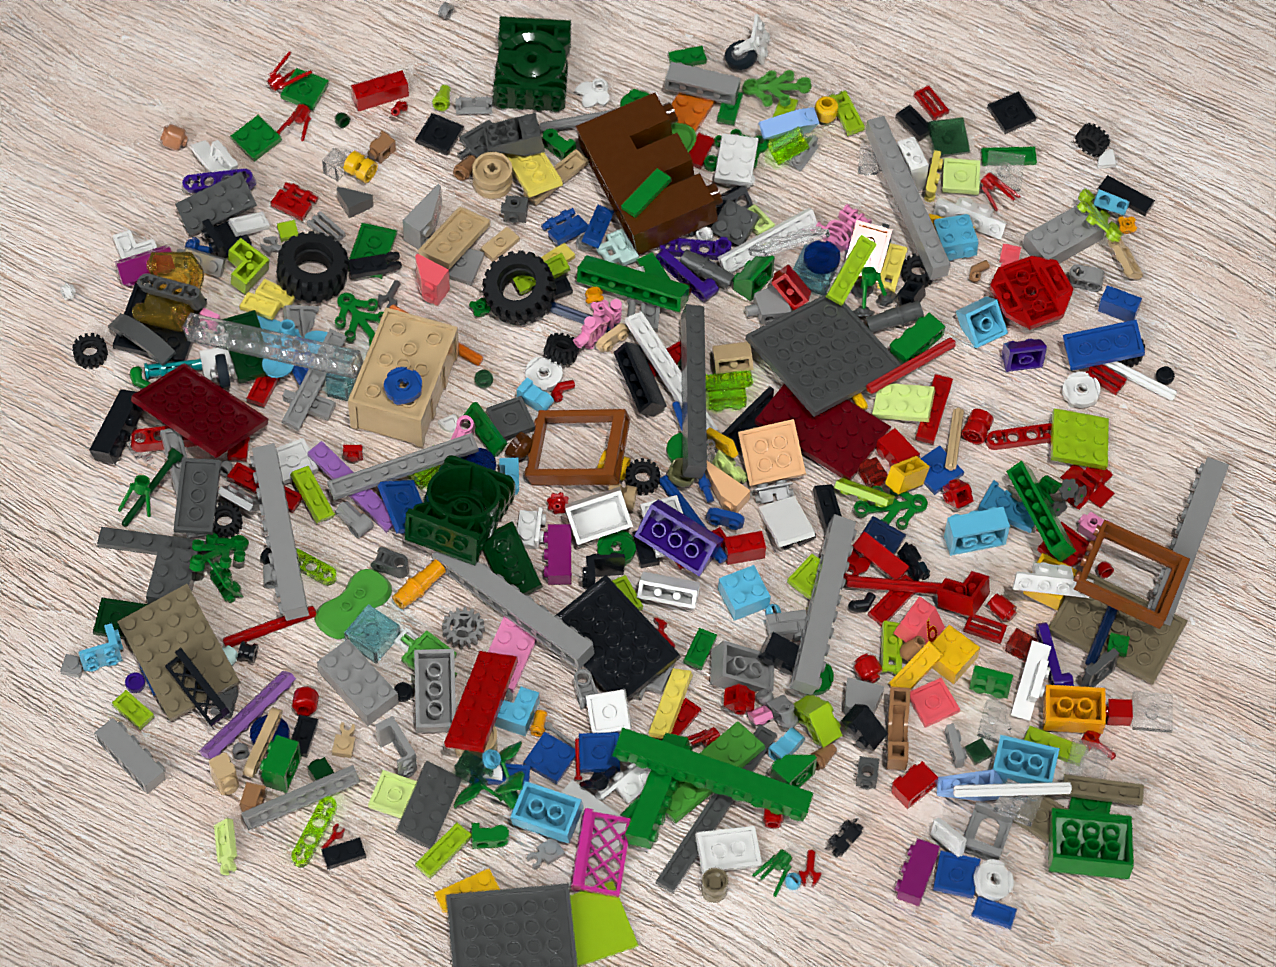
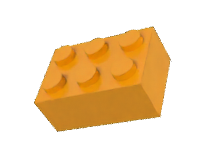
[1043,685,1106,734]

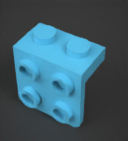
[934,214,978,261]
[79,623,123,672]

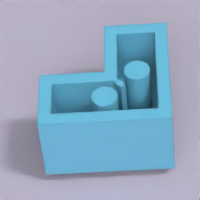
[494,687,540,737]

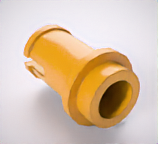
[529,710,548,737]

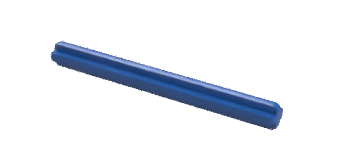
[660,475,727,563]

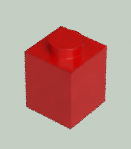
[1106,699,1133,726]

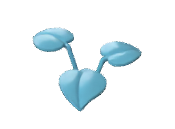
[257,315,328,378]

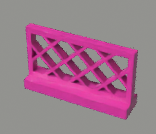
[570,808,631,897]

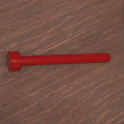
[574,739,582,781]

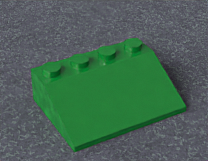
[1048,808,1134,880]

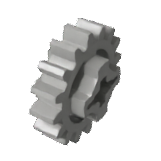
[442,607,485,649]

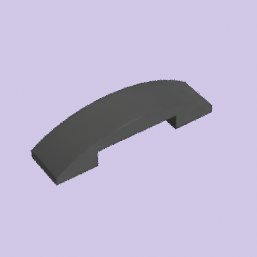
[108,313,175,366]

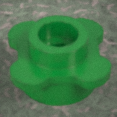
[469,298,491,317]

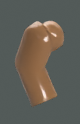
[969,260,990,282]

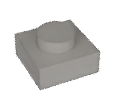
[60,654,83,678]

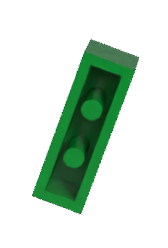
[890,312,946,365]

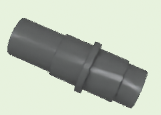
[680,249,735,290]
[866,301,924,333]

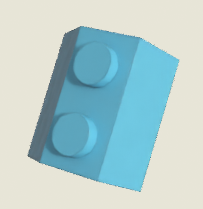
[955,296,1008,348]

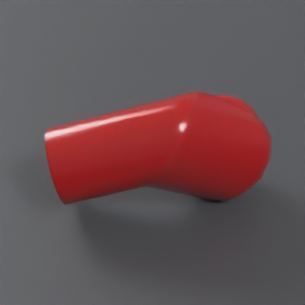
[391,100,408,117]
[551,380,575,402]

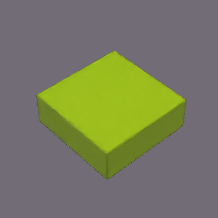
[277,220,298,242]

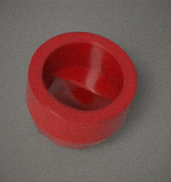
[1097,561,1114,579]

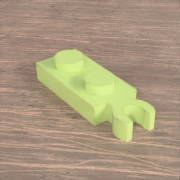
[214,818,237,876]

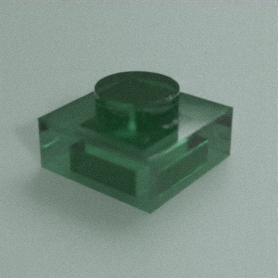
[965,738,992,765]

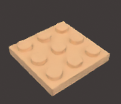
[738,419,806,488]

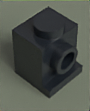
[897,280,926,306]

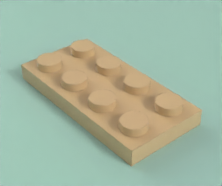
[418,206,491,269]

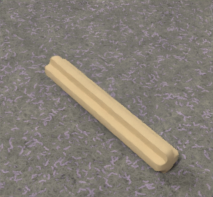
[945,407,964,471]

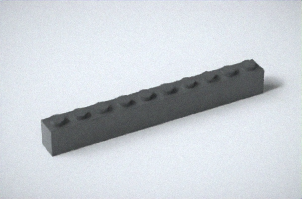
[681,304,707,479]

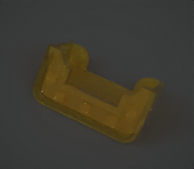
[132,252,204,332]

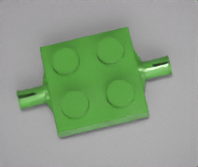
[401,630,457,677]

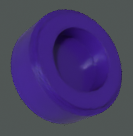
[125,672,145,693]

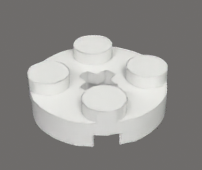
[525,356,563,393]
[1062,372,1101,408]
[974,859,1014,901]

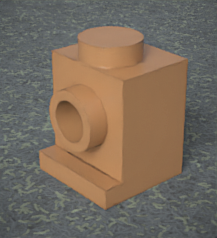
[367,130,396,164]
[240,782,267,812]

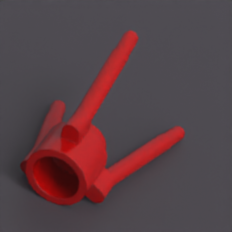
[266,51,312,92]
[277,104,311,141]
[980,172,1021,211]
[687,727,720,746]

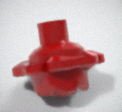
[547,492,569,514]

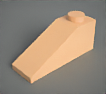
[705,461,751,513]

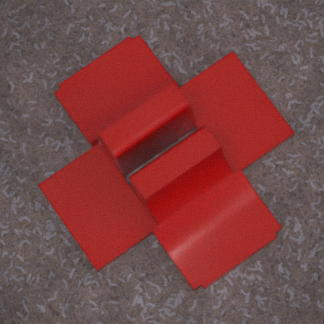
[1060,464,1115,510]

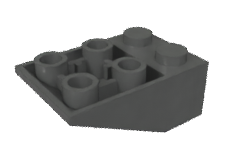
[483,112,545,156]

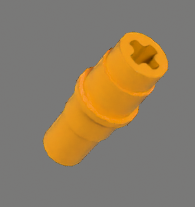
[392,559,446,609]

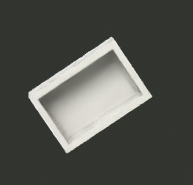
[565,486,633,545]

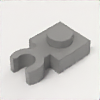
[527,838,565,870]

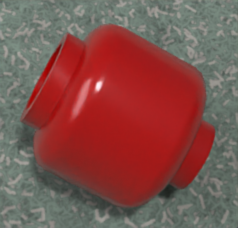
[853,653,883,683]
[292,686,319,716]

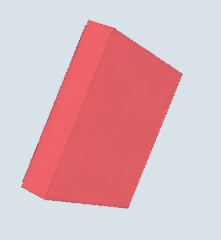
[910,678,960,728]

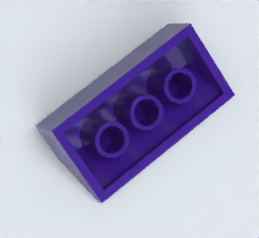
[634,499,724,577]

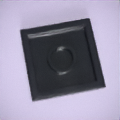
[987,91,1037,134]
[415,113,464,156]

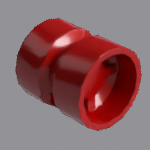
[961,408,994,444]

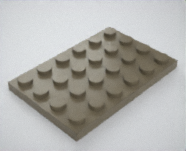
[1049,572,1188,685]
[117,584,241,722]

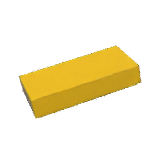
[706,427,739,458]

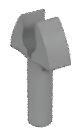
[261,236,282,257]

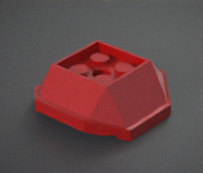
[990,256,1074,330]

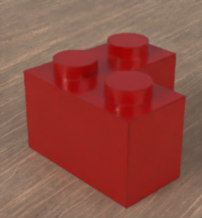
[937,571,990,617]

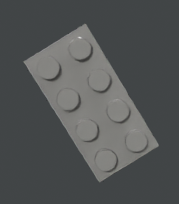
[1022,201,1105,264]
[317,639,399,727]
[414,649,456,733]

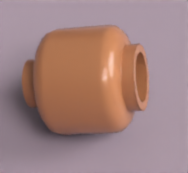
[160,124,188,150]

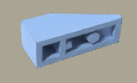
[758,107,819,140]
[937,769,1003,801]

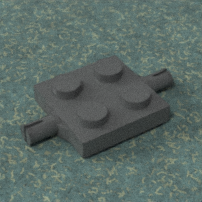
[457,119,500,160]

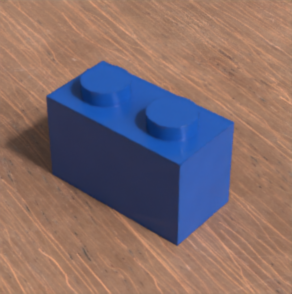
[1098,285,1142,322]

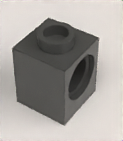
[856,756,879,790]

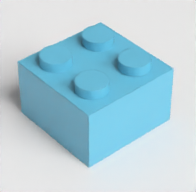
[718,565,771,621]

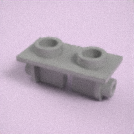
[456,96,492,115]
[786,135,819,172]
[753,480,794,504]

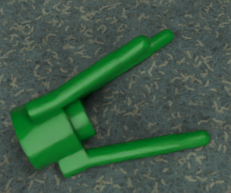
[118,475,151,517]
[752,849,793,897]

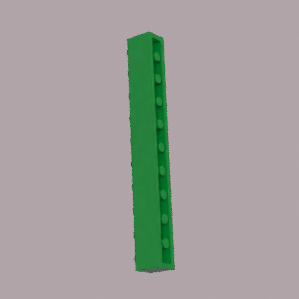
[612,727,813,821]

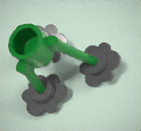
[852,266,897,316]
[1039,475,1087,516]

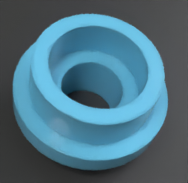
[482,749,501,770]

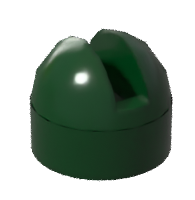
[335,112,351,128]

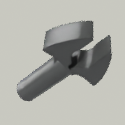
[378,280,401,310]

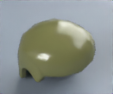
[667,458,695,488]

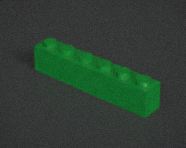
[577,255,689,312]
[1006,460,1076,562]
[625,732,692,849]

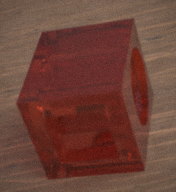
[858,457,888,488]
[1005,628,1037,662]

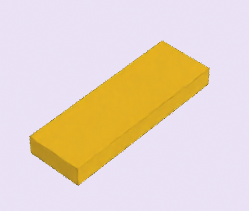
[889,641,944,690]

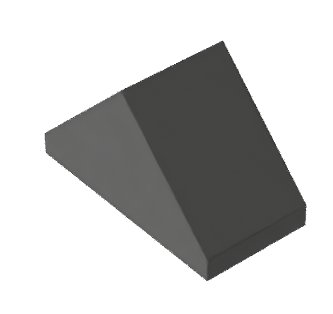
[336,186,373,218]

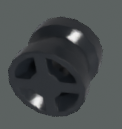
[238,641,259,663]

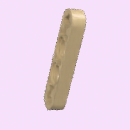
[243,707,283,778]

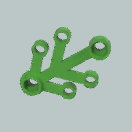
[742,70,812,107]

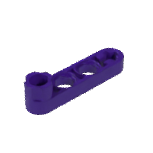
[182,169,256,193]
[659,237,732,260]
[656,249,719,302]
[1036,622,1074,686]

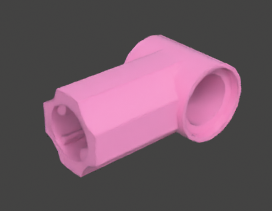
[451,415,476,440]

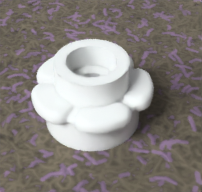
[696,227,713,241]
[60,283,76,300]

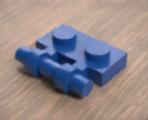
[541,208,588,246]

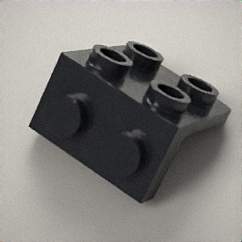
[201,219,252,258]
[582,552,625,590]

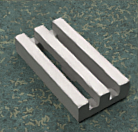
[307,211,346,241]

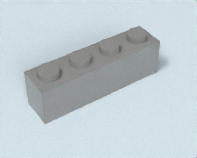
[665,62,741,106]
[94,718,166,794]

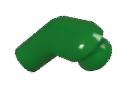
[129,366,151,389]

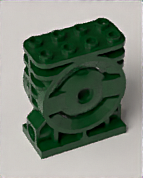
[493,16,571,112]
[405,455,515,566]

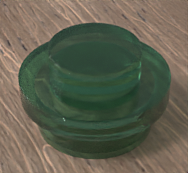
[474,369,493,388]

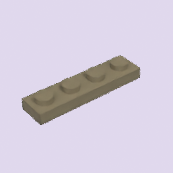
[1062,774,1144,806]

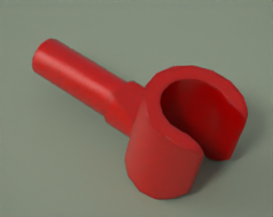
[321,824,345,849]

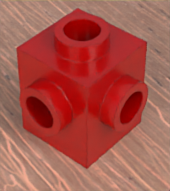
[943,479,974,508]
[724,683,755,715]

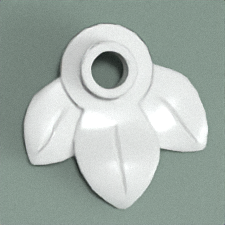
[575,78,609,108]

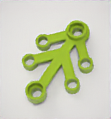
[1077,188,1123,242]

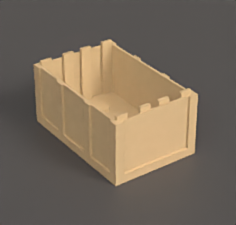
[348,307,459,448]

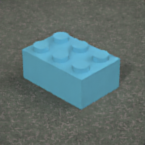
[944,507,1010,556]
[993,735,1060,784]
[510,781,584,844]

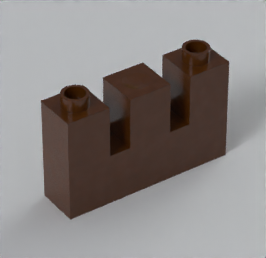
[575,92,723,255]

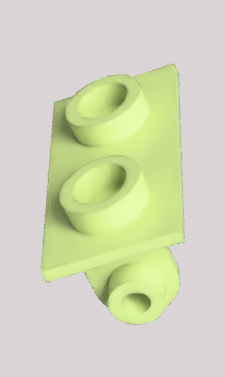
[712,450,748,483]

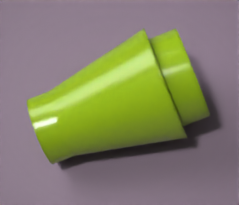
[432,85,451,111]

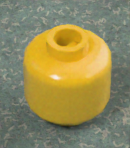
[815,96,838,123]

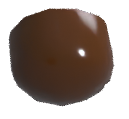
[505,432,532,460]

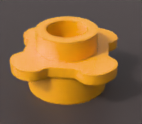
[1118,216,1137,234]
[585,287,604,303]

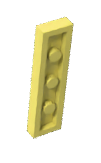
[649,668,693,739]

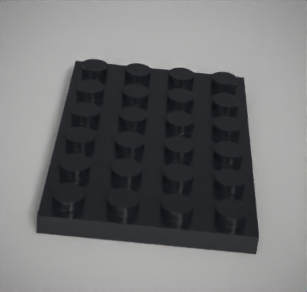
[555,575,681,701]

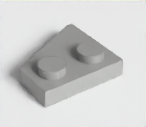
[283,305,319,343]

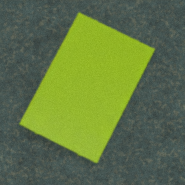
[570,881,639,967]

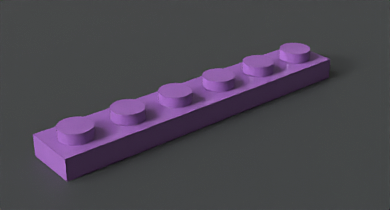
[307,441,394,533]
[199,671,296,759]

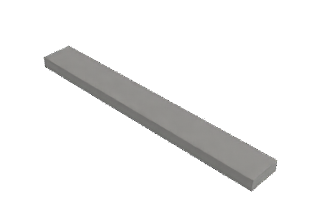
[327,433,479,500]

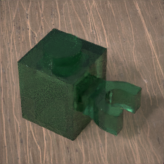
[455,750,494,786]

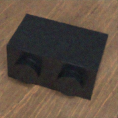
[758,632,799,676]
[841,704,889,750]

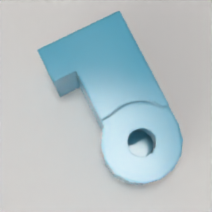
[1093,189,1130,216]
[517,378,554,411]
[499,458,519,495]
[768,727,805,761]

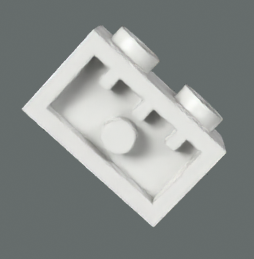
[517,507,546,549]

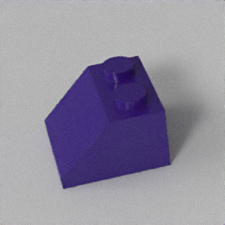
[1001,339,1047,372]

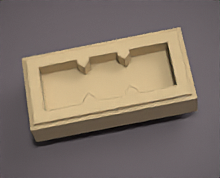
[480,226,520,262]

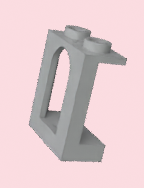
[375,716,417,778]
[964,801,1015,861]

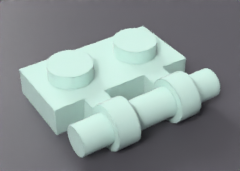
[596,229,639,266]

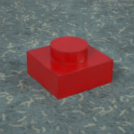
[343,445,363,462]

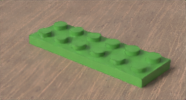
[665,721,765,824]

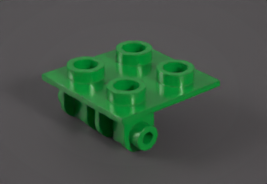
[207,558,244,603]

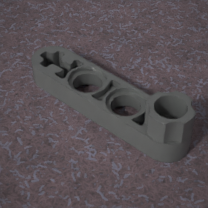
[137,273,206,310]

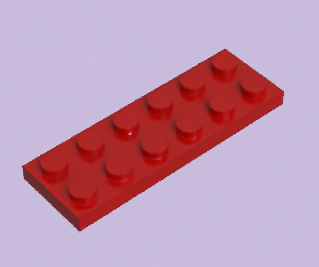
[445,651,518,753]

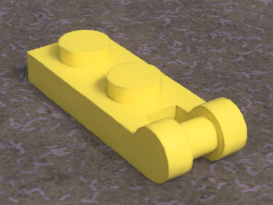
[924,150,944,203]
[877,243,908,293]

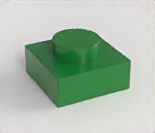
[1107,633,1130,657]

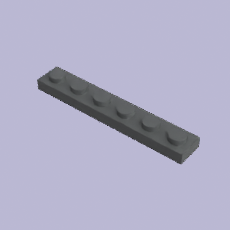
[97,527,216,561]

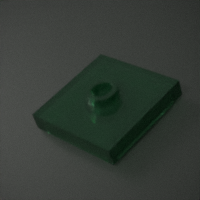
[927,117,970,157]

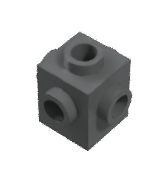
[501,195,528,223]

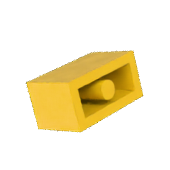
[885,456,930,494]

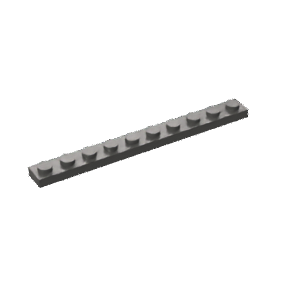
[656,725,777,894]

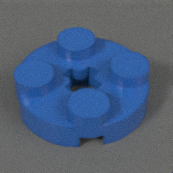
[384,367,422,405]

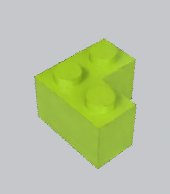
[228,238,270,294]
[793,695,843,748]

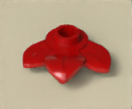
[843,548,870,579]

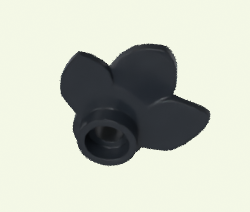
[579,766,617,791]

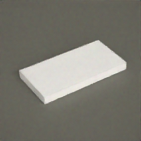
[561,780,626,858]

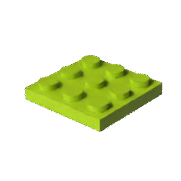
[1051,408,1109,470]

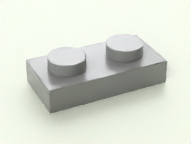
[944,723,967,769]

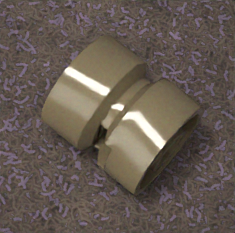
[701,867,728,903]

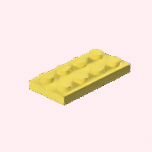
[502,152,563,197]

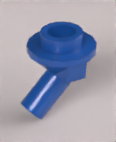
[185,237,212,254]

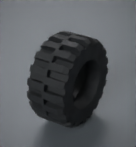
[276,231,349,303]
[482,250,557,325]

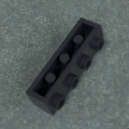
[613,342,667,417]
[89,389,144,464]

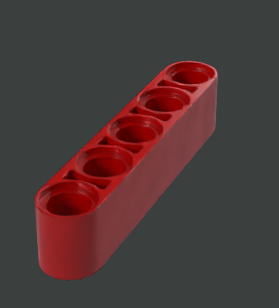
[130,426,197,452]

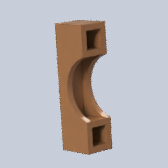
[886,687,910,770]

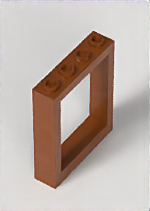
[525,409,631,485]
[1073,519,1190,629]

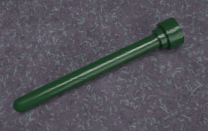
[122,447,184,527]

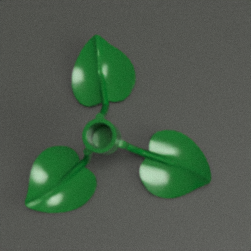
[454,741,525,809]

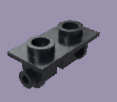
[897,542,930,581]
[824,818,863,857]

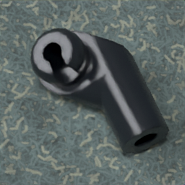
[848,592,876,613]

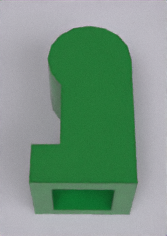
[542,128,576,161]
[472,823,509,849]

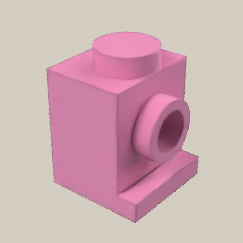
[1078,511,1110,541]

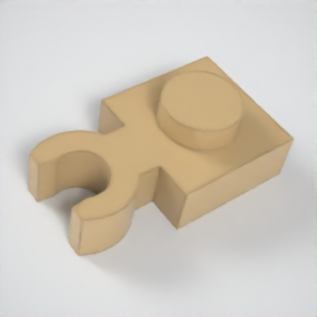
[332,722,356,758]

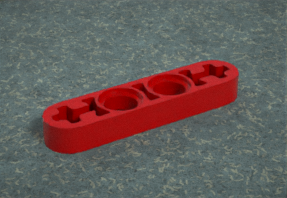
[986,423,1052,450]

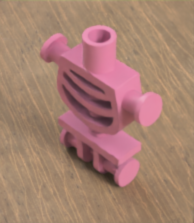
[814,204,872,254]
[573,299,622,349]

